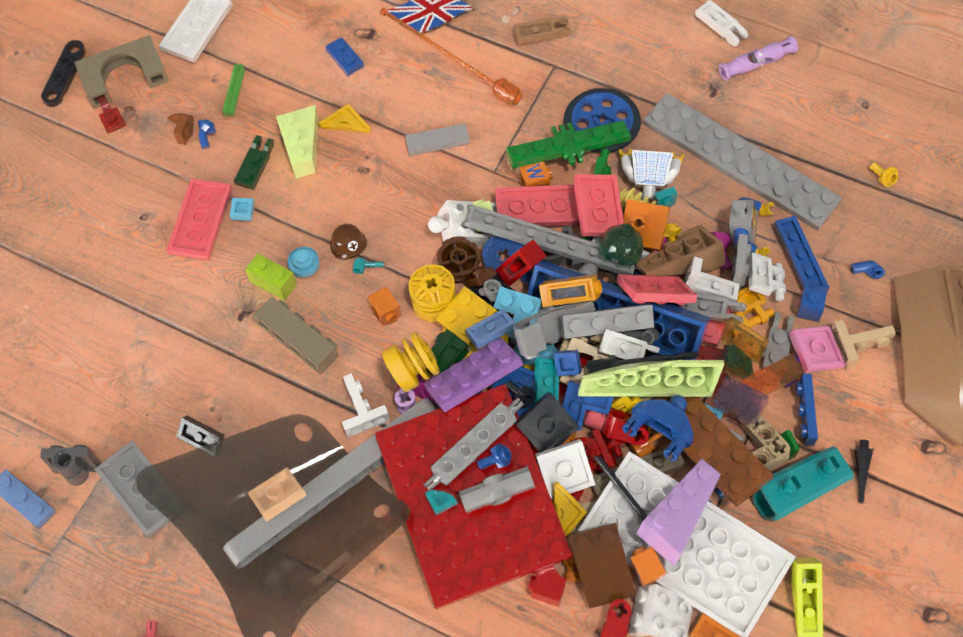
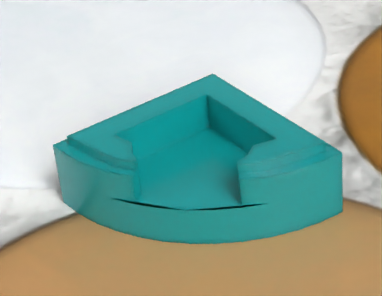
[425,490,458,515]

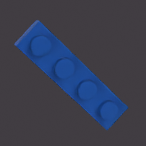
[774,216,829,292]

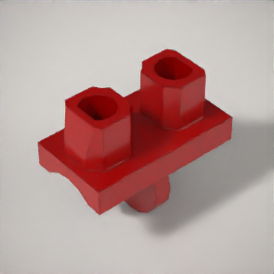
[590,428,626,474]

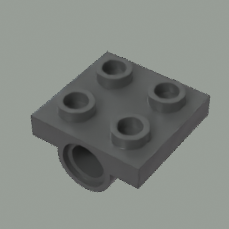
[40,444,101,486]

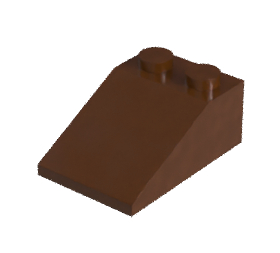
[568,522,637,608]

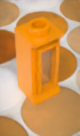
[539,274,602,307]

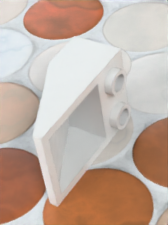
[428,200,496,248]

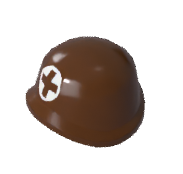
[330,224,367,259]

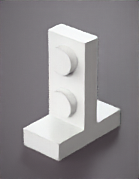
[683,256,740,301]
[342,374,390,438]

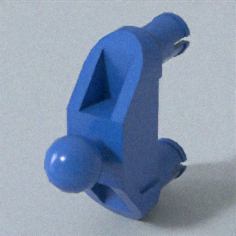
[622,395,694,462]

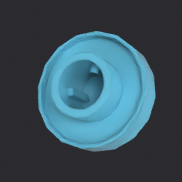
[287,247,320,278]

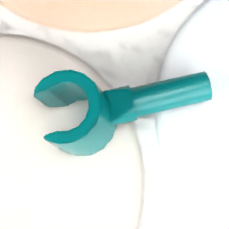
[353,258,383,274]

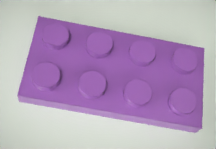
[424,337,523,413]

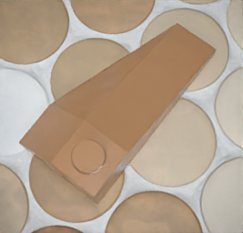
[635,225,725,276]

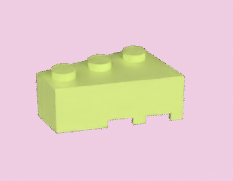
[276,105,319,179]

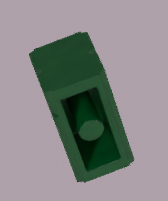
[427,329,472,376]

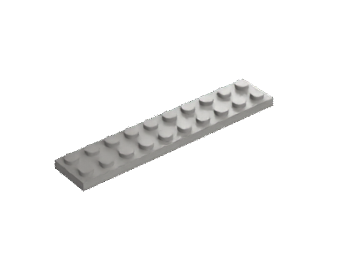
[643,93,842,231]

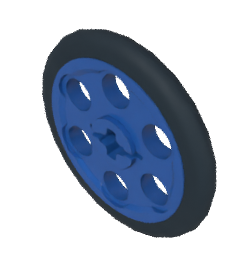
[564,88,641,153]

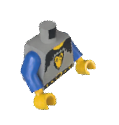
[729,197,774,258]

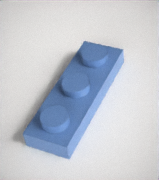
[0,469,56,529]

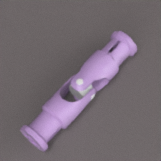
[718,36,798,81]

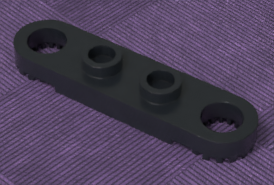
[41,40,86,107]

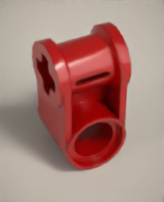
[602,409,649,446]
[600,599,631,637]

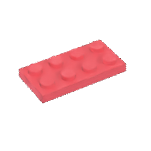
[167,178,232,260]
[494,185,580,227]

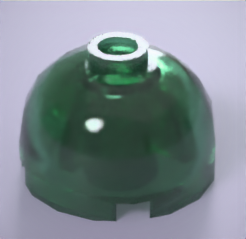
[598,223,644,265]

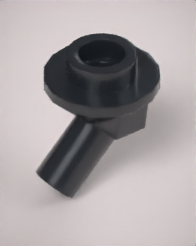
[505,380,536,408]

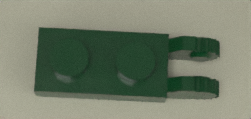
[234,135,274,190]

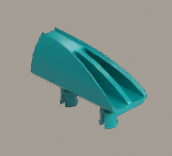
[752,446,854,522]

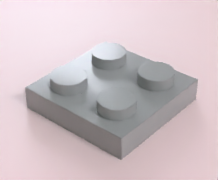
[731,234,751,292]

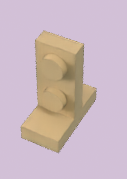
[831,320,896,371]

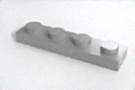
[561,304,654,339]

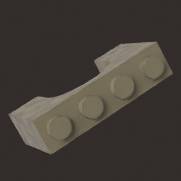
[74,35,169,109]

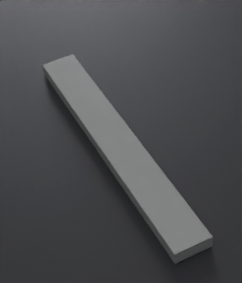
[465,205,638,275]

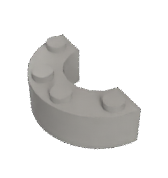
[513,300,596,359]

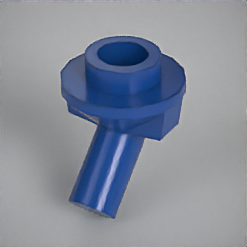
[198,119,216,149]
[477,444,512,470]

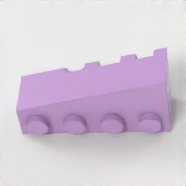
[636,459,721,566]

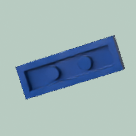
[795,374,818,446]

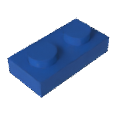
[325,37,364,77]

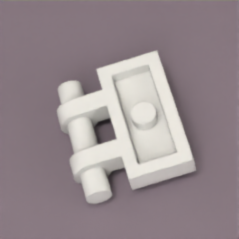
[748,252,786,301]

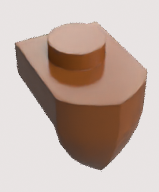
[168,113,194,145]

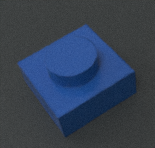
[553,349,582,376]

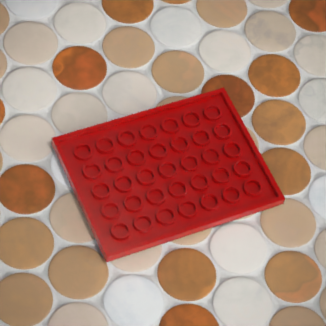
[375,384,574,610]

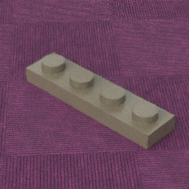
[592,447,685,499]

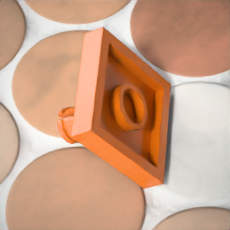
[618,199,670,250]

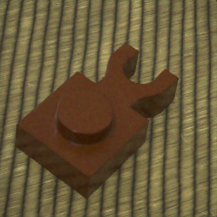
[462,266,496,287]

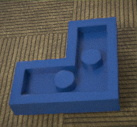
[562,380,614,431]

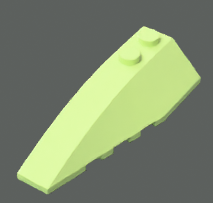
[578,360,725,397]

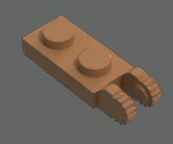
[514,17,572,45]

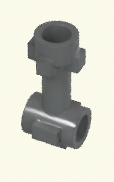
[617,327,659,345]

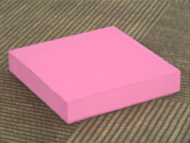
[788,326,846,373]

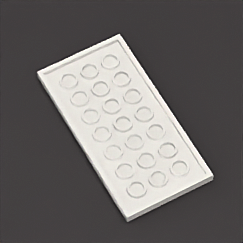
[578,452,796,637]

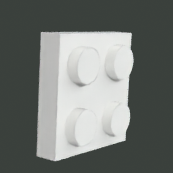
[535,439,595,500]

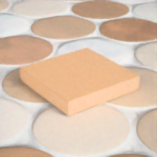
[248,467,307,522]

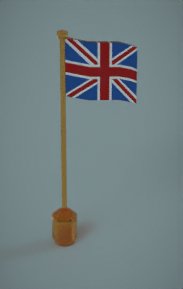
[380,0,523,106]

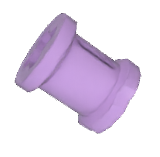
[395,389,416,414]

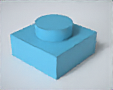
[230,198,255,221]

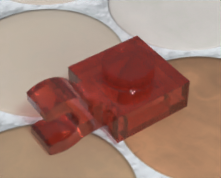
[97,96,126,134]

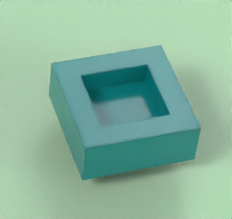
[653,186,677,207]

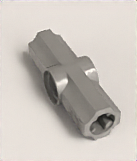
[459,467,535,512]

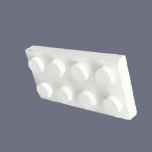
[159,0,233,63]

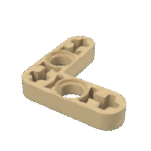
[740,409,790,471]

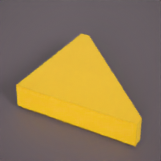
[318,103,371,133]
[553,482,587,537]

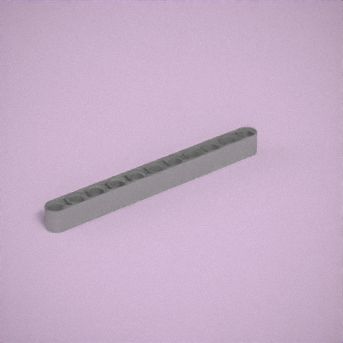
[223,398,437,569]

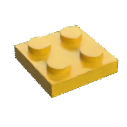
[436,286,498,347]

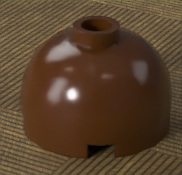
[437,236,480,281]

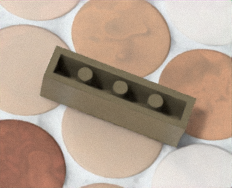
[254,297,339,375]

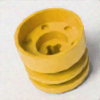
[409,264,456,322]
[382,331,440,393]

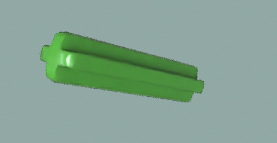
[222,64,245,117]

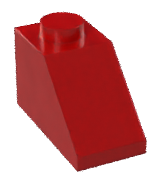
[495,239,547,286]

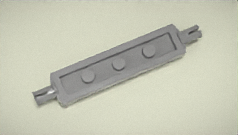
[423,398,524,491]

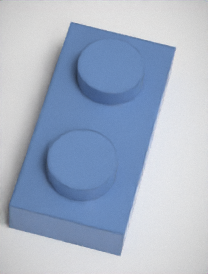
[465,309,515,349]

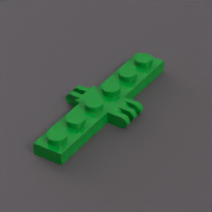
[506,120,631,168]

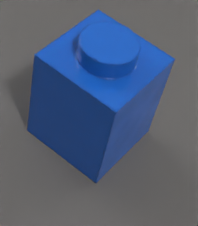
[797,286,827,322]

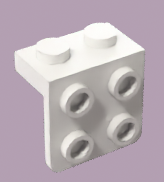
[628,584,693,637]

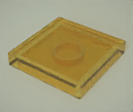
[721,317,769,365]

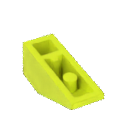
[791,557,823,637]

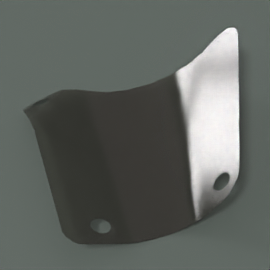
[136,414,411,637]

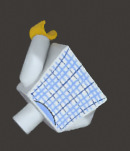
[619,148,684,200]

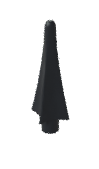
[854,439,874,504]

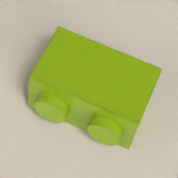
[245,253,297,301]

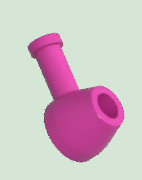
[710,231,733,271]

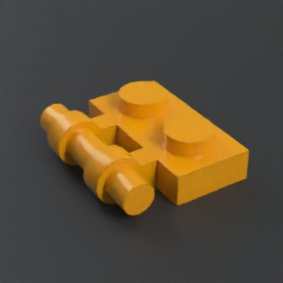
[728,286,775,335]

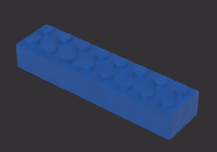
[527,260,710,360]

